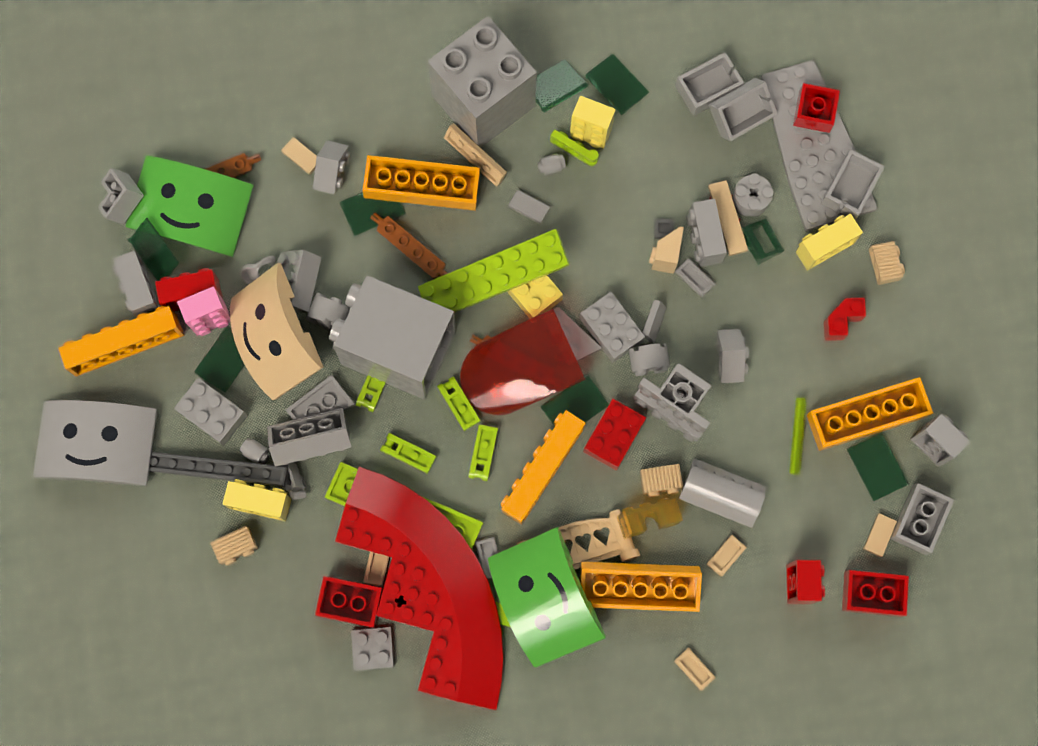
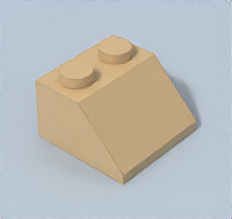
[649,227,684,274]

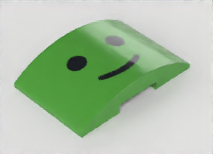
[125,155,254,257]
[488,527,606,667]

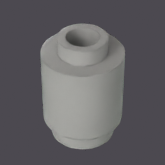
[537,153,566,176]
[240,438,270,464]

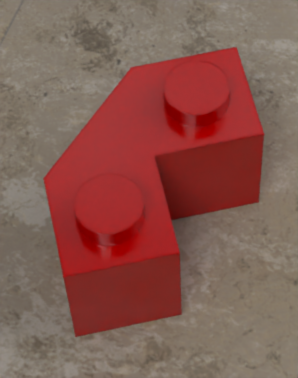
[823,298,866,341]

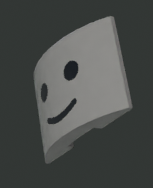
[33,400,157,486]

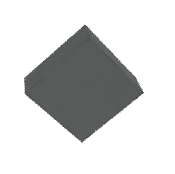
[654,219,674,239]

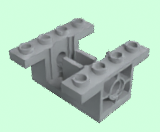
[633,363,711,442]

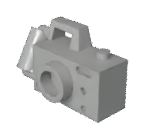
[280,462,307,500]

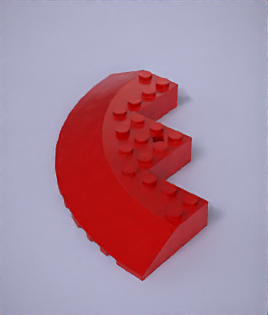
[335,467,503,710]

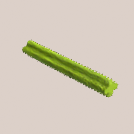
[789,398,807,475]

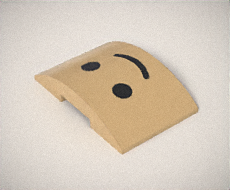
[230,263,324,400]

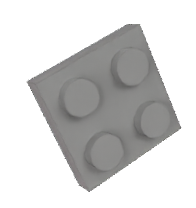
[351,627,394,671]

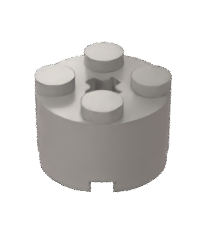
[733,173,773,217]
[306,293,350,331]
[629,343,670,377]

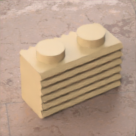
[868,241,905,285]
[640,464,683,497]
[210,525,258,566]

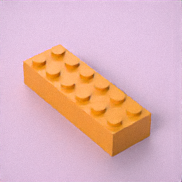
[363,155,480,211]
[58,306,184,377]
[806,377,933,451]
[500,410,586,525]
[580,562,702,612]

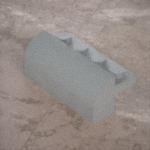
[679,459,766,528]

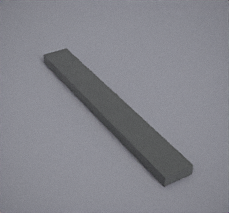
[149,452,288,487]

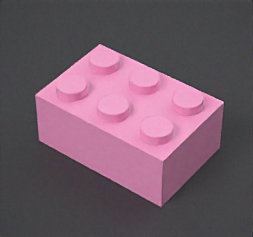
[177,286,230,336]

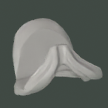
[241,256,276,285]

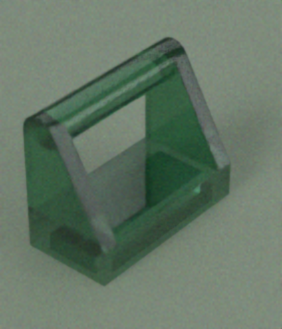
[742,219,784,265]

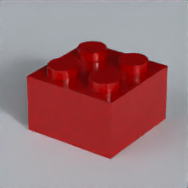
[793,83,840,133]

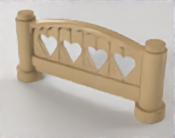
[516,509,640,570]

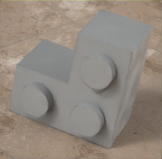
[313,141,350,194]
[98,168,144,224]
[716,329,749,383]

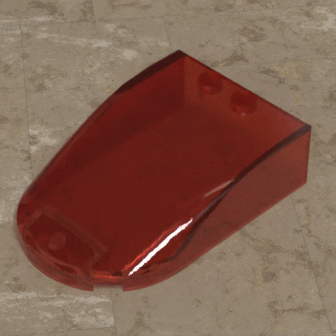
[460,309,586,415]

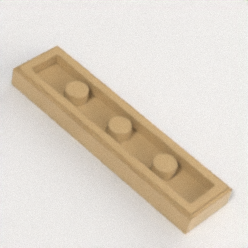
[444,123,507,187]
[708,180,748,256]

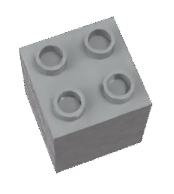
[427,16,537,148]
[329,275,455,400]

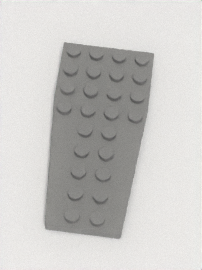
[761,60,877,232]

